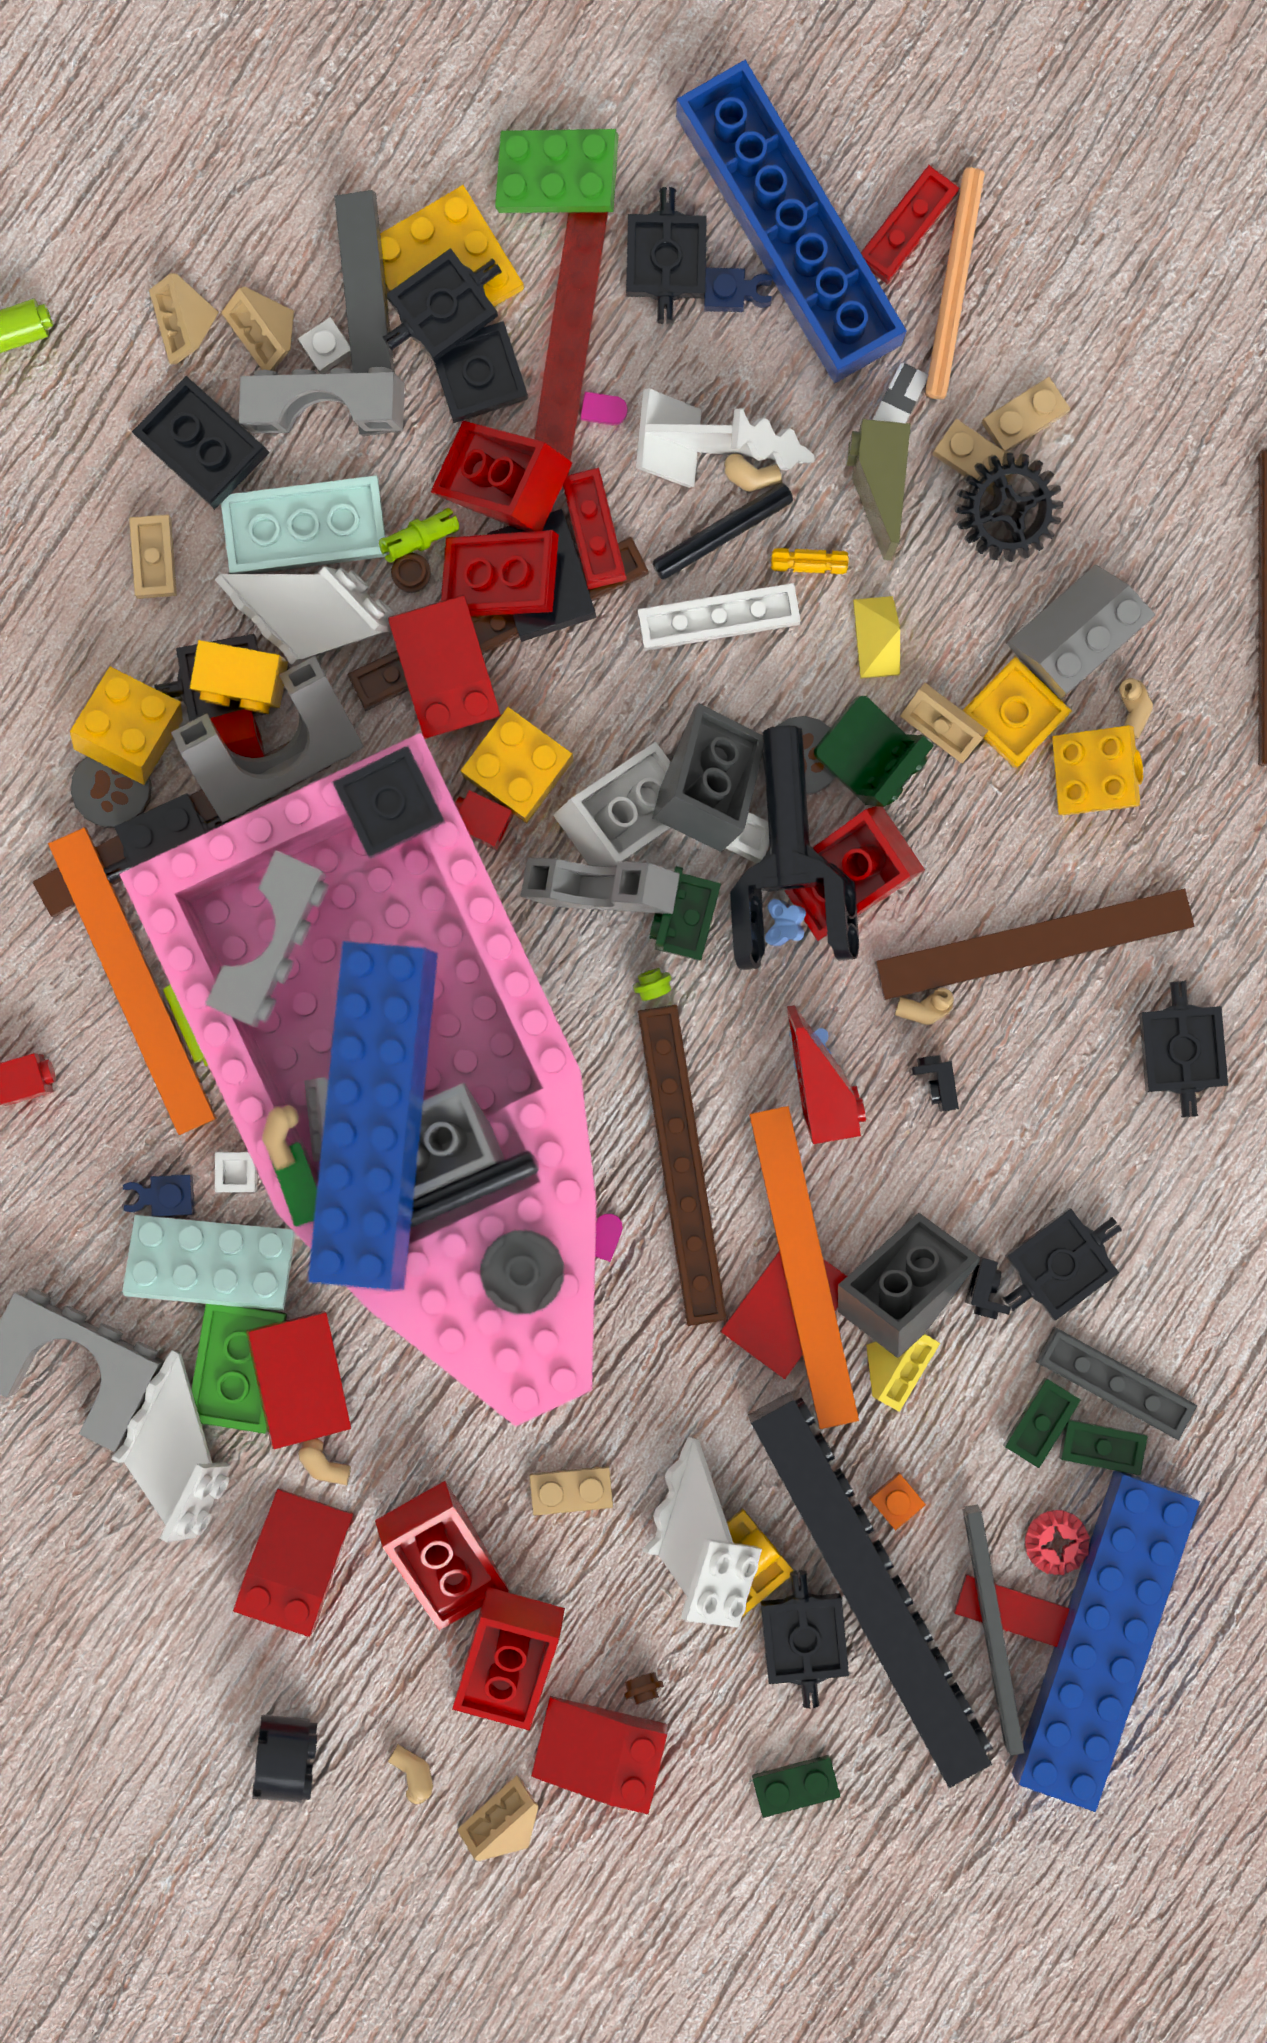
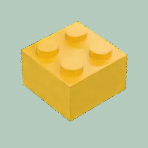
[190,640,288,714]
[70,666,183,785]
[460,707,574,824]

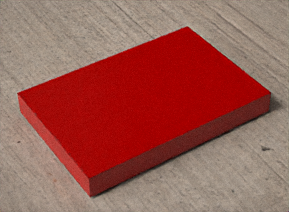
[441,530,559,616]
[720,1251,847,1379]
[246,1311,351,1450]

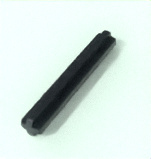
[653,483,793,579]
[411,1150,539,1227]

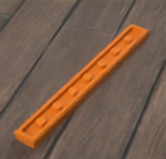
[48,827,217,1136]
[749,1106,859,1429]

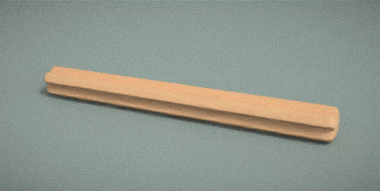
[925,167,985,399]

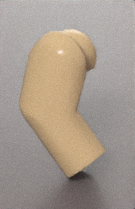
[724,453,782,492]
[1119,678,1153,739]
[894,988,954,1025]
[262,1105,299,1170]
[298,1438,351,1486]
[388,1744,433,1804]

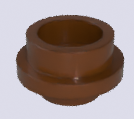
[391,553,431,593]
[624,1672,664,1705]

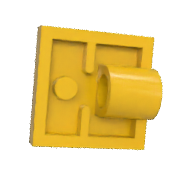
[1052,725,1143,816]
[727,1508,794,1617]

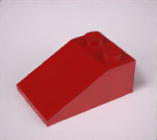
[430,421,573,532]
[388,595,501,739]
[784,806,925,941]
[787,1005,866,1144]
[375,1481,509,1631]
[233,1489,354,1637]
[452,1587,565,1731]
[531,1696,667,1815]

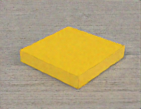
[963,657,1072,769]

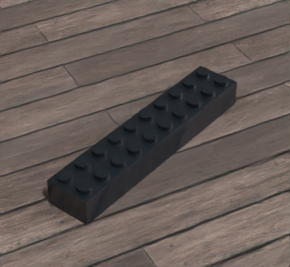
[748,1392,993,1788]

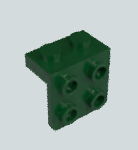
[814,696,934,807]
[649,866,721,961]

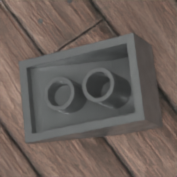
[652,703,764,852]
[838,1213,980,1358]

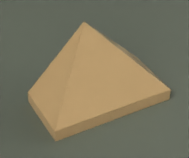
[149,273,219,364]
[221,287,294,371]
[457,1775,538,1861]

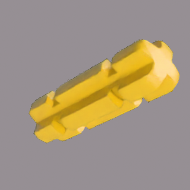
[771,548,849,574]

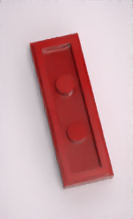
[860,165,960,284]
[563,467,627,590]
[954,1574,1069,1647]

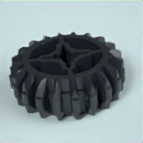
[955,452,1064,562]

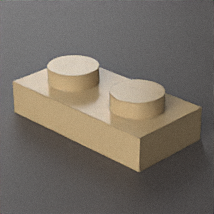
[981,377,1071,452]
[932,419,1017,496]
[129,514,177,599]
[900,683,988,764]
[529,1466,613,1516]

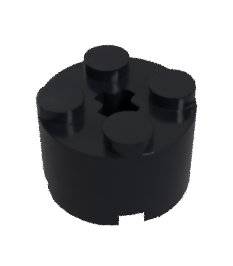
[252,1715,318,1803]

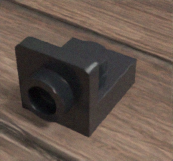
[909,1055,959,1112]
[965,1257,1011,1320]

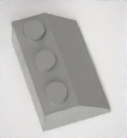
[1007,564,1156,700]
[413,1083,505,1200]

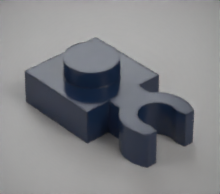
[704,268,772,312]
[123,1174,194,1216]

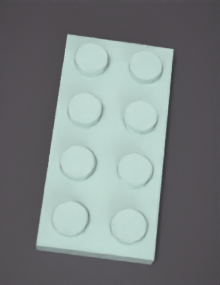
[221,475,388,574]
[122,1215,295,1311]

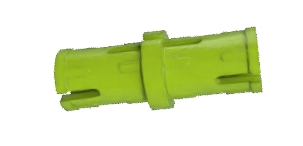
[379,508,459,563]

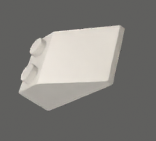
[553,741,671,867]

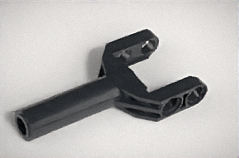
[730,725,859,970]

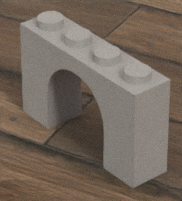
[171,656,364,823]
[0,1288,165,1452]

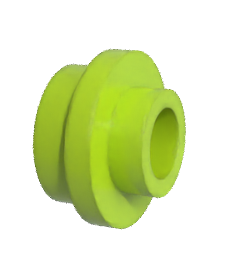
[633,968,672,1001]

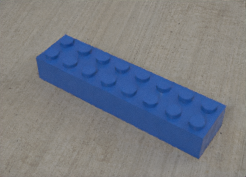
[676,59,907,384]
[308,941,438,1291]
[1012,1470,1200,1812]

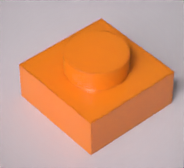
[868,1472,926,1531]

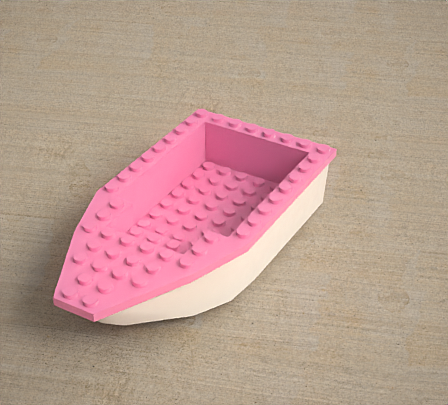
[119,733,596,1426]

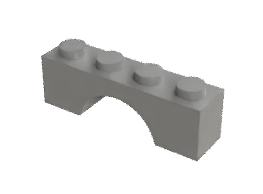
[239,367,405,434]
[205,850,329,1028]
[520,857,680,914]

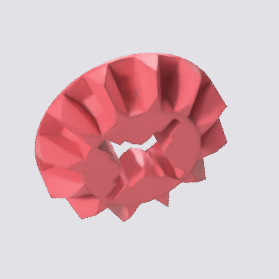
[1025,1510,1090,1576]

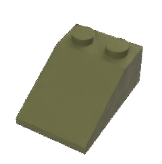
[846,419,911,561]

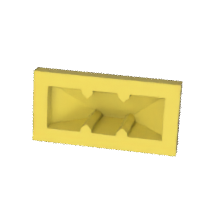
[853,596,900,679]
[866,1334,940,1412]

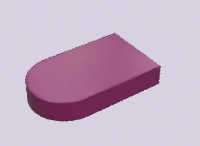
[581,392,628,425]
[595,1213,623,1262]

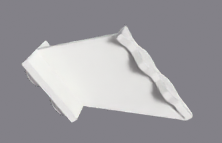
[636,388,815,488]
[215,567,395,665]
[111,1350,231,1542]
[643,1437,762,1628]

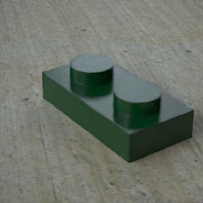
[1003,1377,1081,1468]
[1059,1419,1148,1475]
[752,1754,841,1818]

